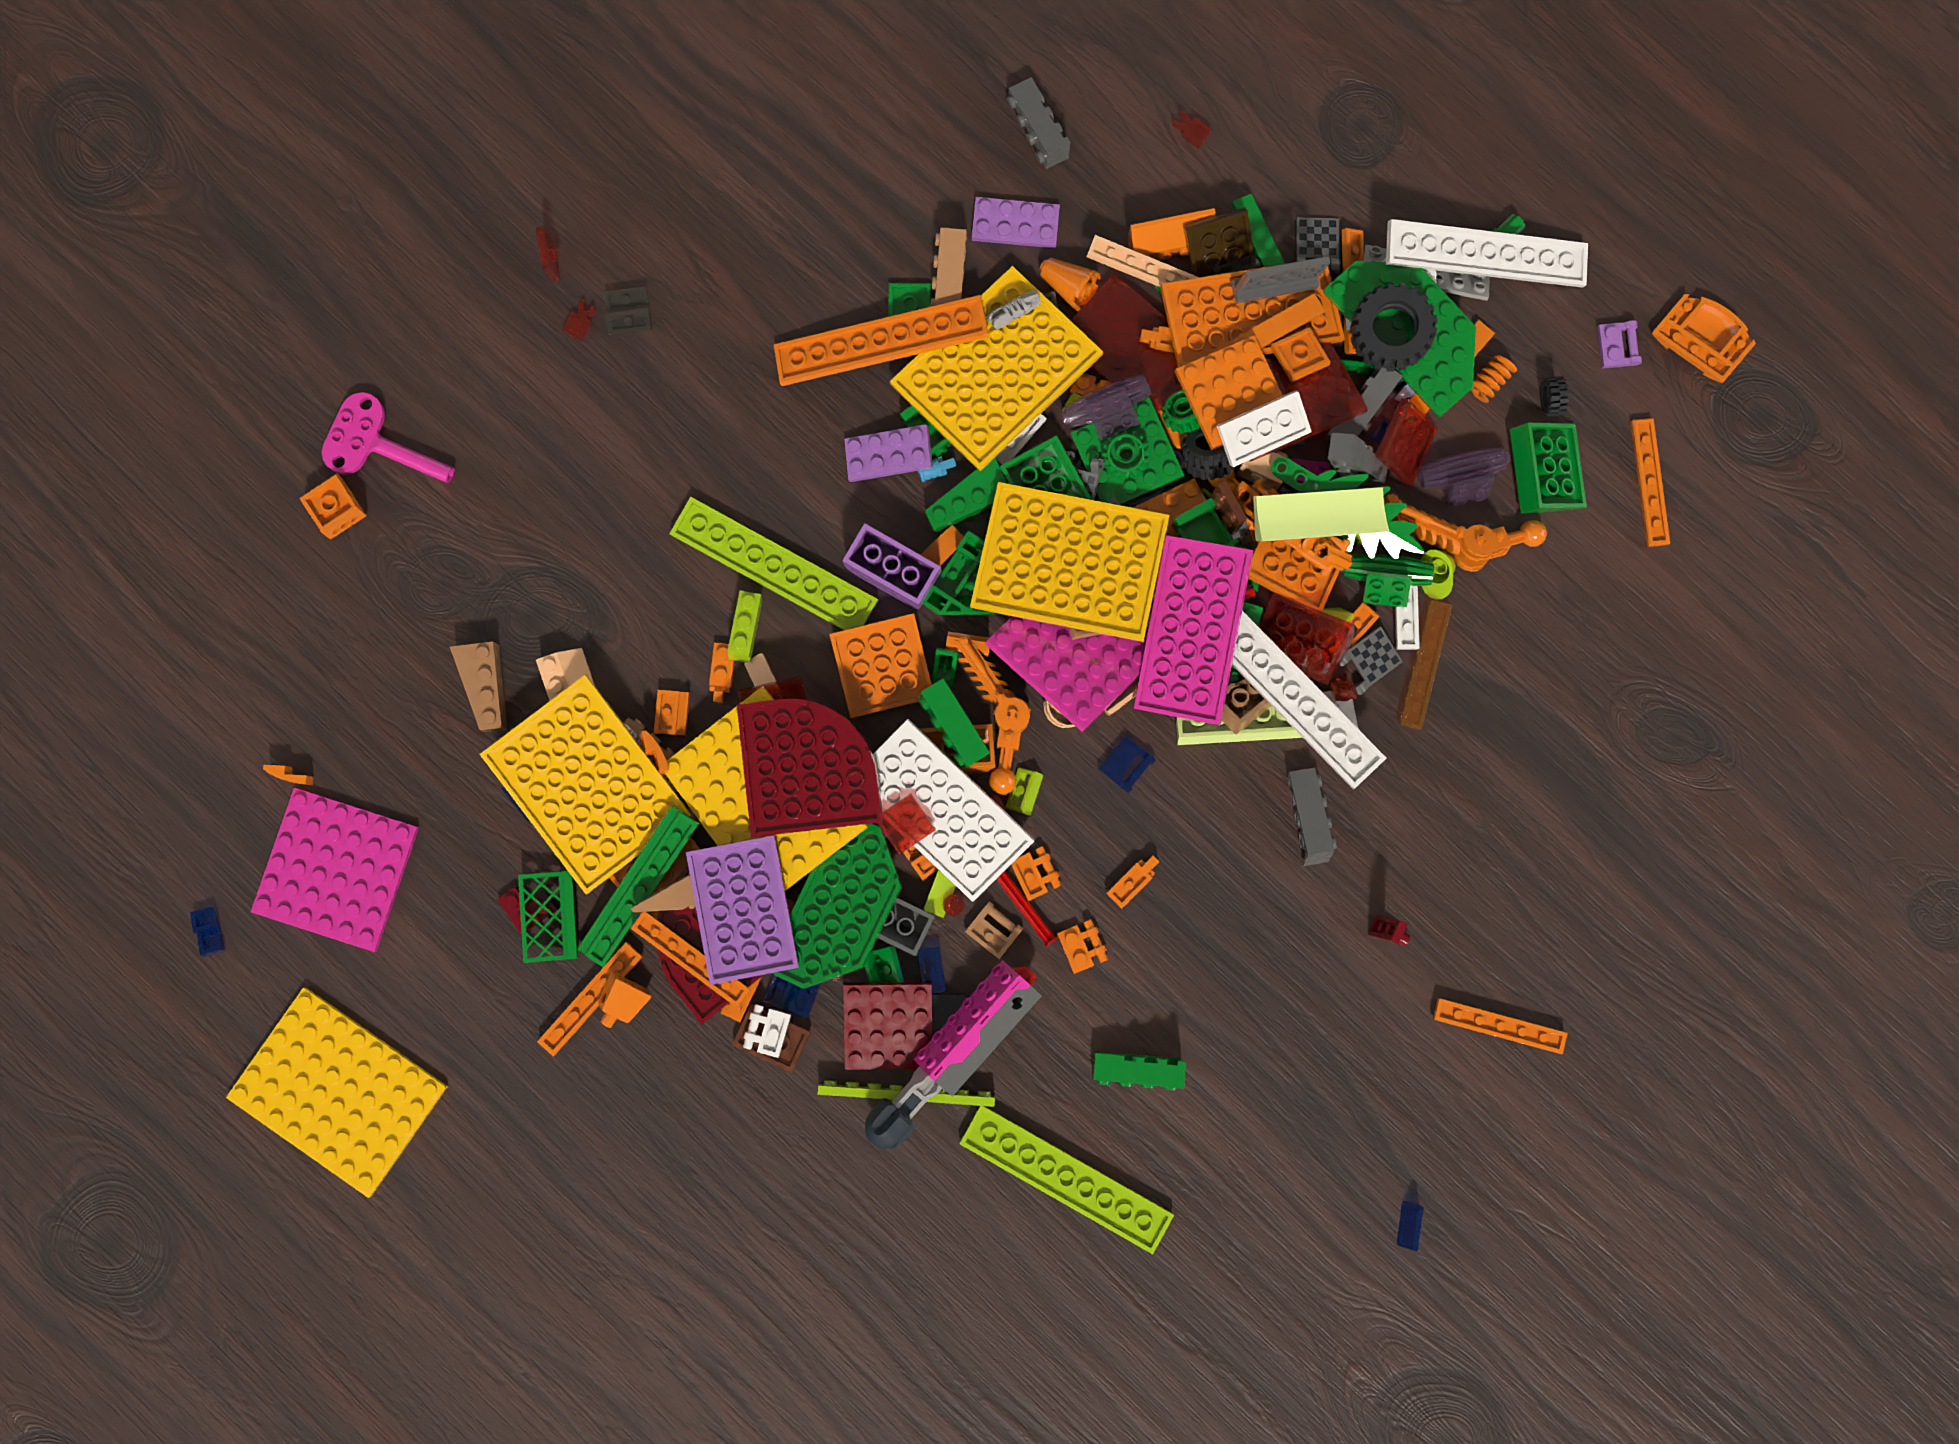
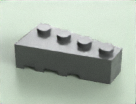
[1007,77,1071,169]
[1324,368,1403,444]
[1328,433,1389,484]
[1287,768,1337,866]

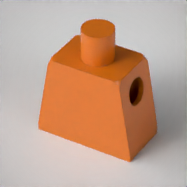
[598,971,651,1028]

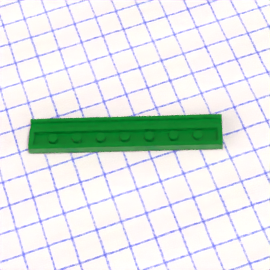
[577,805,700,967]

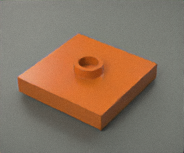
[1271,327,1331,382]

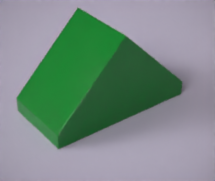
[932,648,959,687]

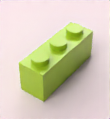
[727,591,762,663]

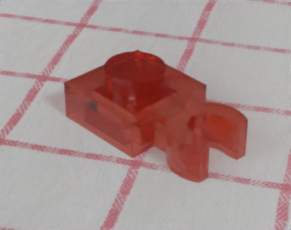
[1172,111,1212,149]
[562,300,596,341]
[1330,673,1357,702]

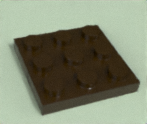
[1184,207,1256,278]

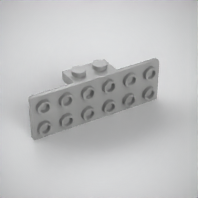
[1363,245,1490,301]

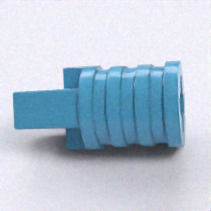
[918,456,956,482]

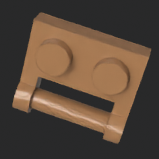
[965,901,1023,959]

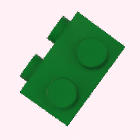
[864,946,904,982]

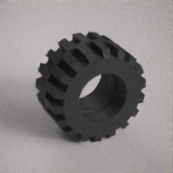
[1182,427,1236,480]

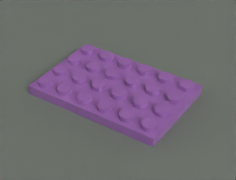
[686,835,799,985]

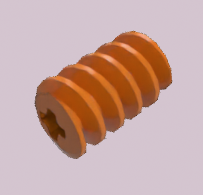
[1471,355,1517,403]

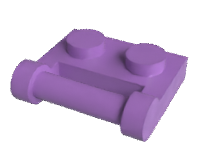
[1597,321,1642,368]

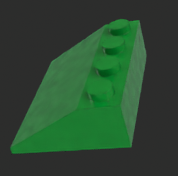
[1510,423,1587,513]
[1000,435,1092,500]

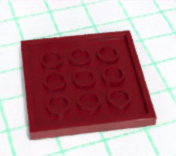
[843,982,933,1070]

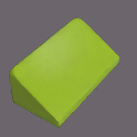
[1005,767,1043,816]
[923,870,956,918]

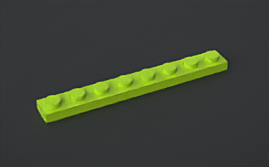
[818,1080,995,1107]

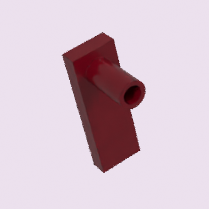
[1368,915,1410,946]

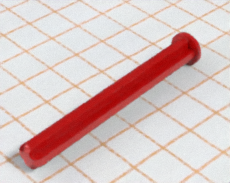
[996,871,1058,947]

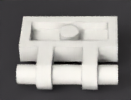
[743,1004,791,1058]

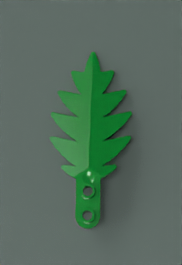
[1271,457,1424,559]

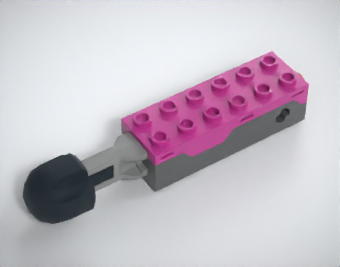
[865,960,1042,1150]

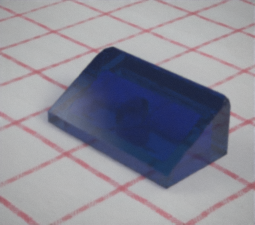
[1397,1201,1424,1251]

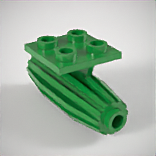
[1341,553,1434,607]

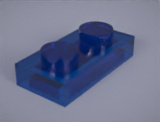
[918,947,946,993]

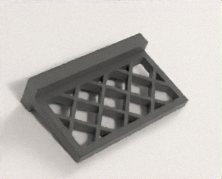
[1231,256,1330,304]

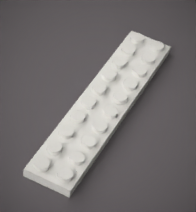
[1386,219,1588,287]
[1232,611,1387,790]

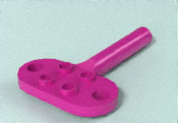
[322,392,455,483]

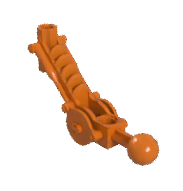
[1208,470,1352,577]
[1384,494,1547,572]
[946,632,1031,795]

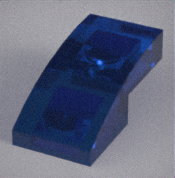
[190,907,225,957]

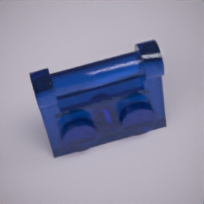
[1098,736,1156,794]

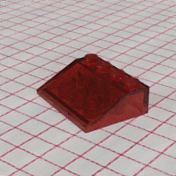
[1259,593,1358,685]

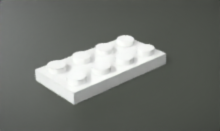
[1216,390,1312,467]

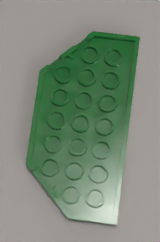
[1323,261,1476,418]
[772,824,902,989]

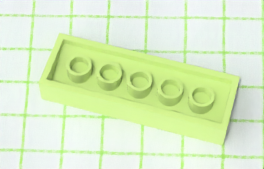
[1253,487,1389,541]
[1176,706,1302,745]

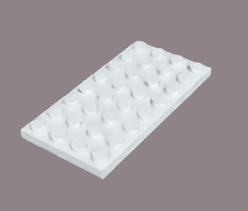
[873,719,1034,901]

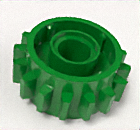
[1162,390,1200,434]
[1102,430,1150,479]

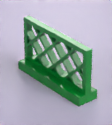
[518,871,577,963]

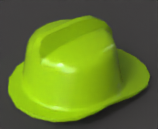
[1421,549,1456,600]

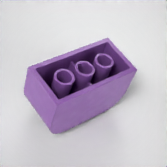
[843,523,941,609]

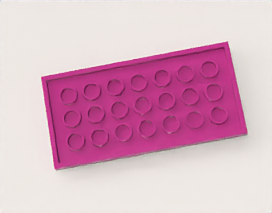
[1134,536,1253,725]

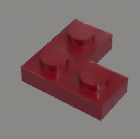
[497,887,559,935]

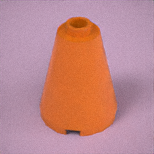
[1040,258,1101,311]

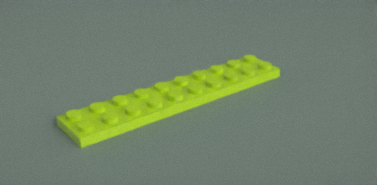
[669,497,878,630]
[959,1106,1174,1254]

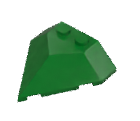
[922,531,1004,615]

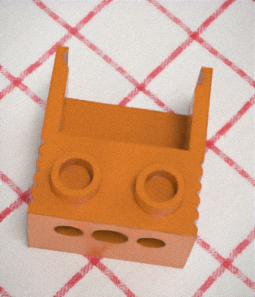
[299,474,367,540]

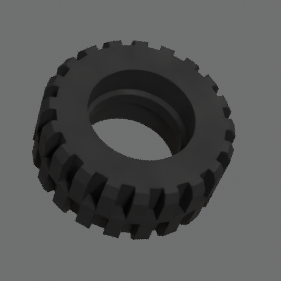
[1350,283,1438,372]

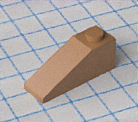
[631,873,696,912]

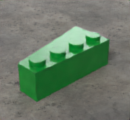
[925,458,1007,535]
[917,679,990,769]
[1092,1051,1186,1090]

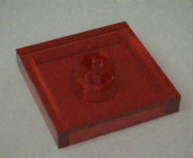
[535,226,560,282]
[877,793,936,854]

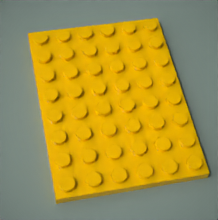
[890,266,1103,471]
[970,482,1170,642]
[480,675,692,894]
[665,686,868,891]
[226,987,448,1198]

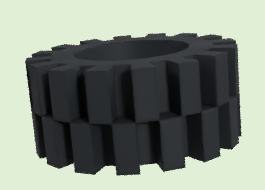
[1540,376,1569,417]

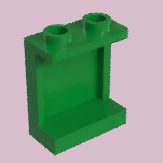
[900,405,951,458]
[1171,498,1239,547]

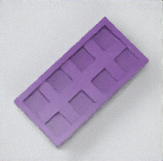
[972,197,1060,248]
[844,425,933,482]

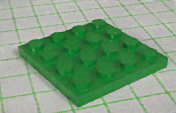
[1071,397,1184,505]

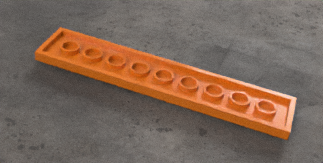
[774,295,989,386]

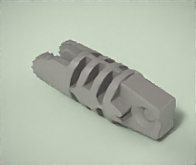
[986,290,1041,329]

